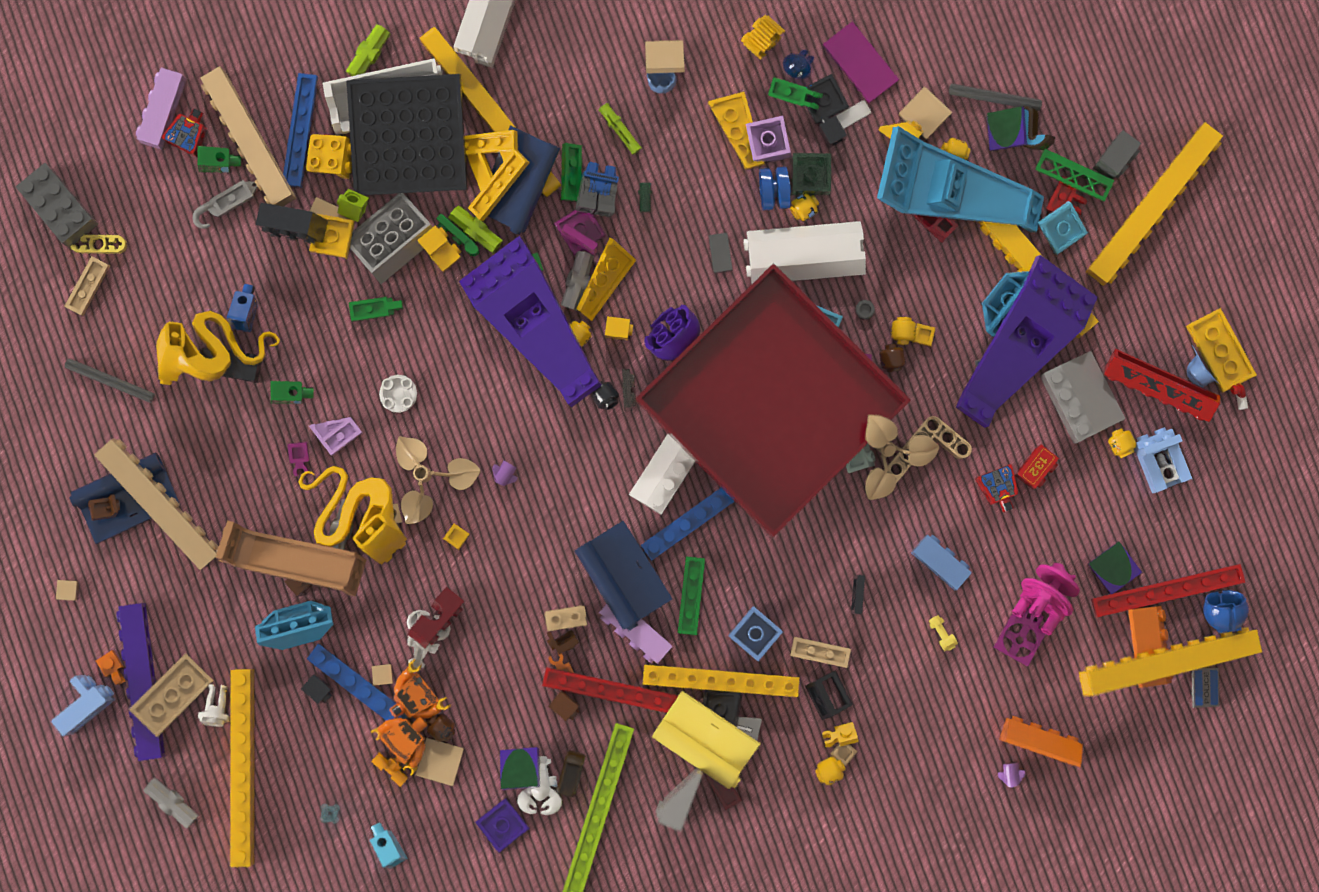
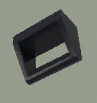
[805,670,853,720]

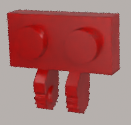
[1045,175,1087,215]

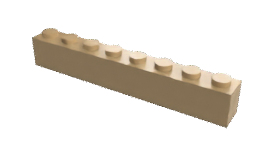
[201,66,297,206]
[94,438,218,570]

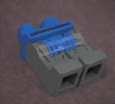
[575,162,619,218]

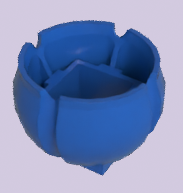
[1203,590,1249,633]

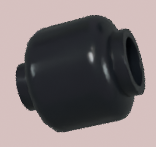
[591,381,619,410]

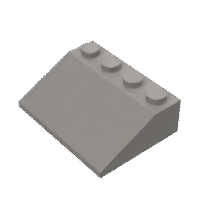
[350,193,433,284]
[1040,351,1125,444]
[656,768,702,831]

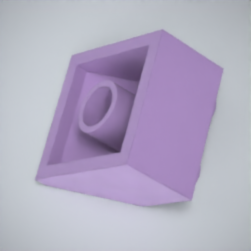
[746,116,792,161]

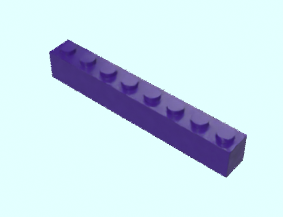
[116,603,166,761]

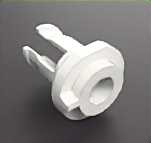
[198,684,230,727]

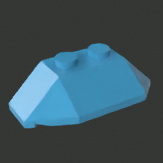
[982,271,1029,337]
[255,601,334,650]

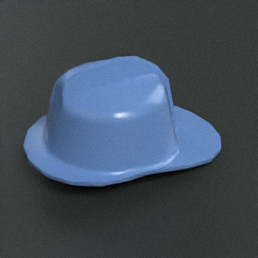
[1187,345,1219,387]

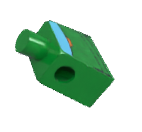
[197,146,241,173]
[271,381,314,404]

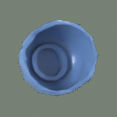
[646,73,677,94]

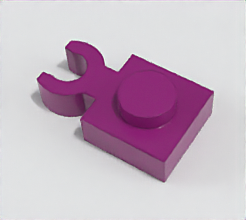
[287,442,310,476]

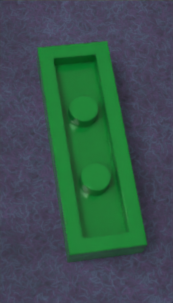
[561,143,582,203]

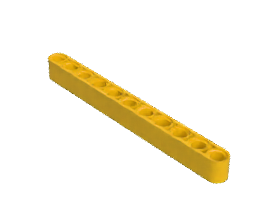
[419,27,561,198]

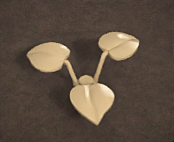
[865,415,939,500]
[396,436,481,524]

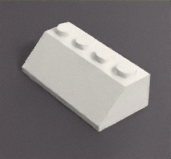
[629,434,695,515]

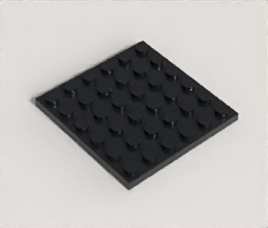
[346,74,468,195]

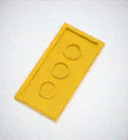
[1186,308,1257,393]

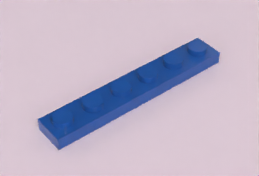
[283,73,318,188]
[640,488,735,561]
[307,643,408,720]

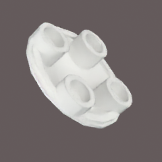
[379,375,417,413]

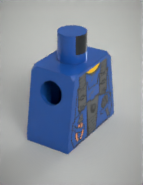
[227,284,258,333]

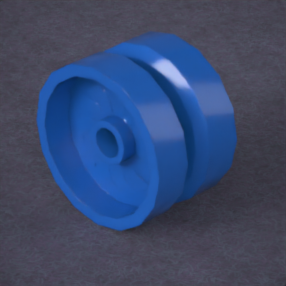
[759,166,791,211]

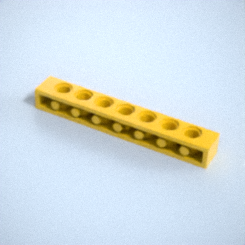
[643,664,799,697]

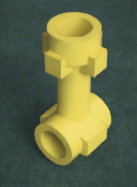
[929,615,958,651]

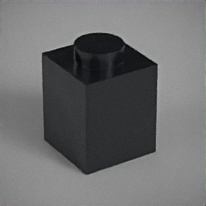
[818,116,847,148]
[301,674,333,704]

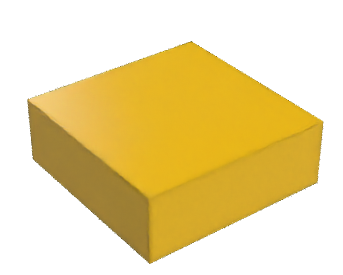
[912,323,935,347]
[443,523,470,550]

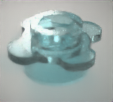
[320,803,340,824]

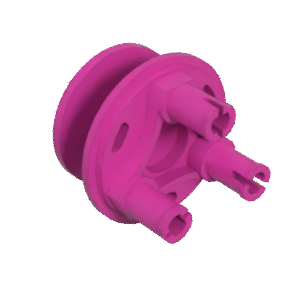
[1012,563,1080,635]

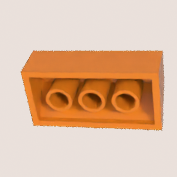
[1128,606,1174,688]
[999,716,1083,767]

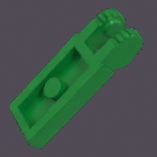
[768,77,823,110]
[436,214,479,257]

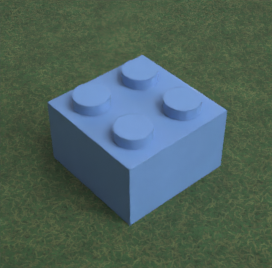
[728,606,783,661]

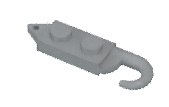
[193,180,258,229]

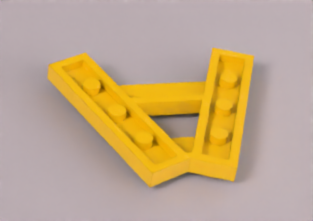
[465,130,530,221]

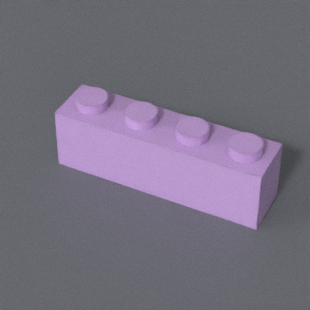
[136,68,186,150]
[599,604,673,664]

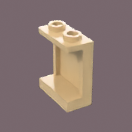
[545,606,588,631]

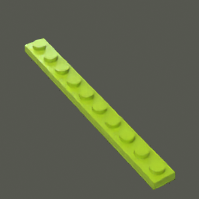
[563,723,634,892]

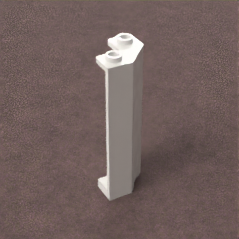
[453,0,515,68]
[323,58,443,135]
[744,221,866,284]

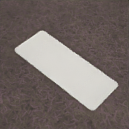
[837,100,871,129]

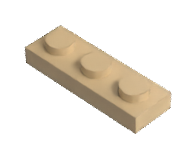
[64,256,110,316]
[790,637,851,668]

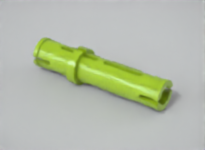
[598,103,642,155]

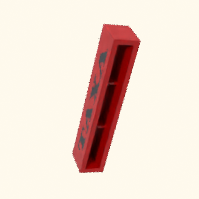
[1104,348,1220,422]

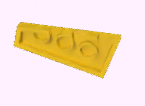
[708,92,765,170]
[576,238,636,321]

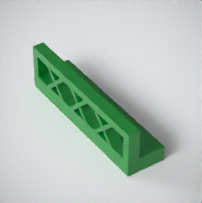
[1035,149,1114,202]

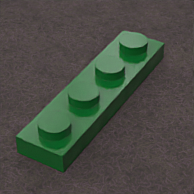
[678,556,705,635]

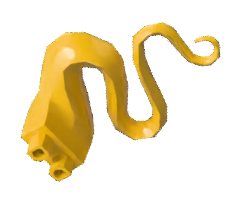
[156,311,280,385]
[298,466,407,565]

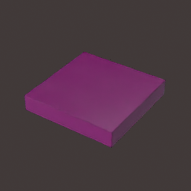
[554,210,606,256]
[562,224,598,257]

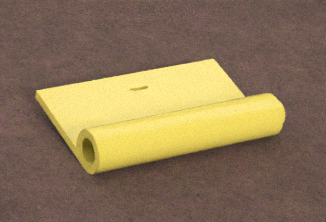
[652,691,760,789]

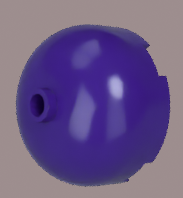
[644,305,700,361]

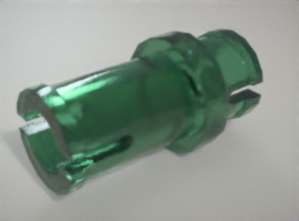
[638,183,653,212]

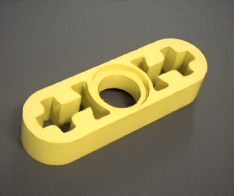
[70,235,127,254]

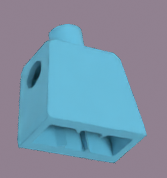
[370,822,408,869]

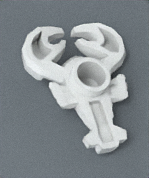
[406,610,451,668]
[517,756,562,815]

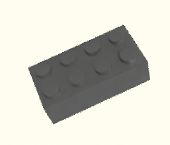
[16,163,98,248]

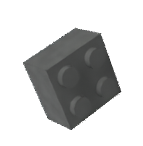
[1093,130,1141,180]

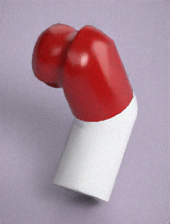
[1231,383,1248,410]

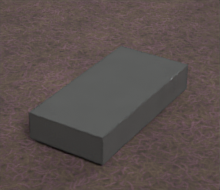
[708,233,733,273]

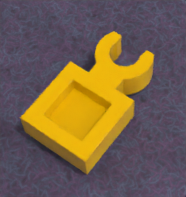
[822,722,858,747]

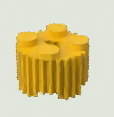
[741,14,785,60]

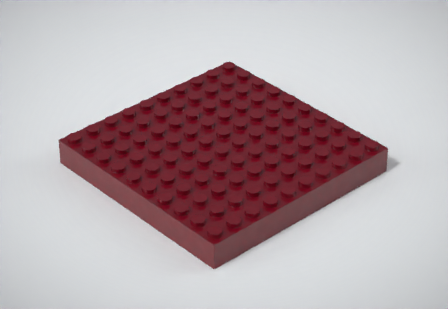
[635,263,911,538]

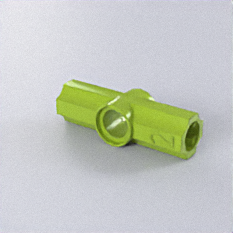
[346,24,391,76]
[448,205,503,254]

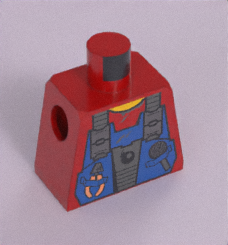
[161,108,207,158]
[975,464,1018,512]

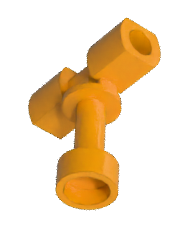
[371,752,409,787]

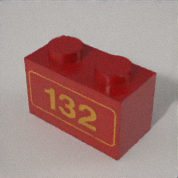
[1014,444,1059,489]

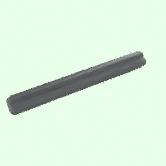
[949,84,1042,111]
[64,358,155,403]

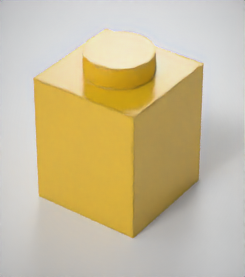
[605,316,633,341]

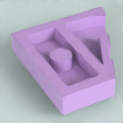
[309,417,363,456]

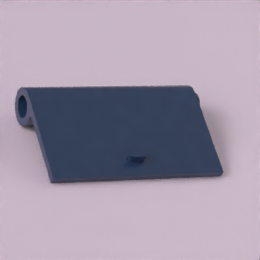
[488,125,560,235]
[69,452,181,545]
[574,520,673,631]

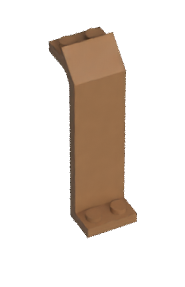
[215,521,367,597]

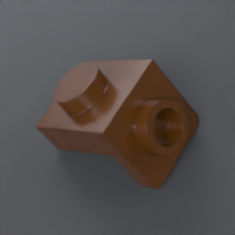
[88,494,120,521]
[546,630,579,654]

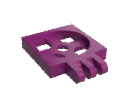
[993,608,1045,667]

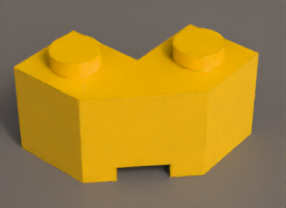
[418,226,461,273]

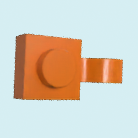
[96,650,126,685]

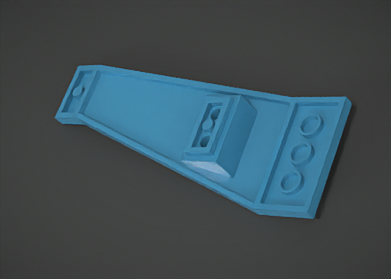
[877,126,1044,233]

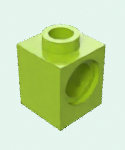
[337,189,369,222]

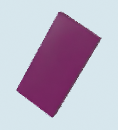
[822,21,899,104]

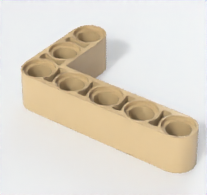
[883,416,972,483]

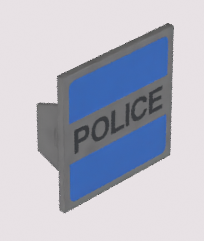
[1192,668,1219,708]

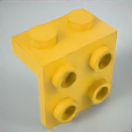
[306,134,352,179]

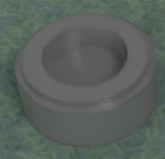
[855,300,875,320]

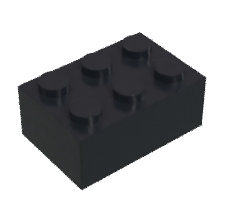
[255,203,328,244]

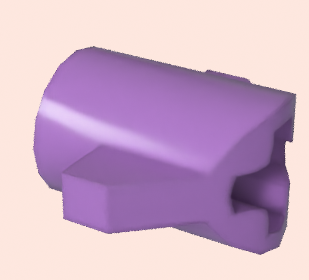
[492,460,517,486]
[998,762,1026,788]

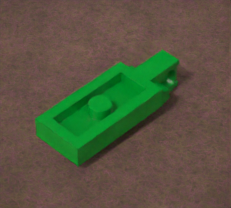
[349,297,404,322]

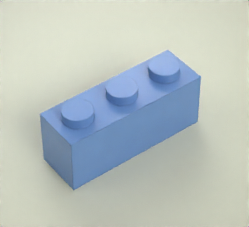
[911,535,972,590]

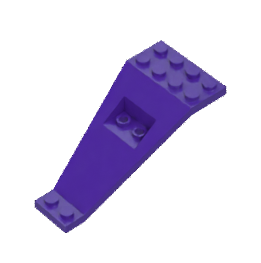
[459,236,602,408]
[956,255,1097,428]

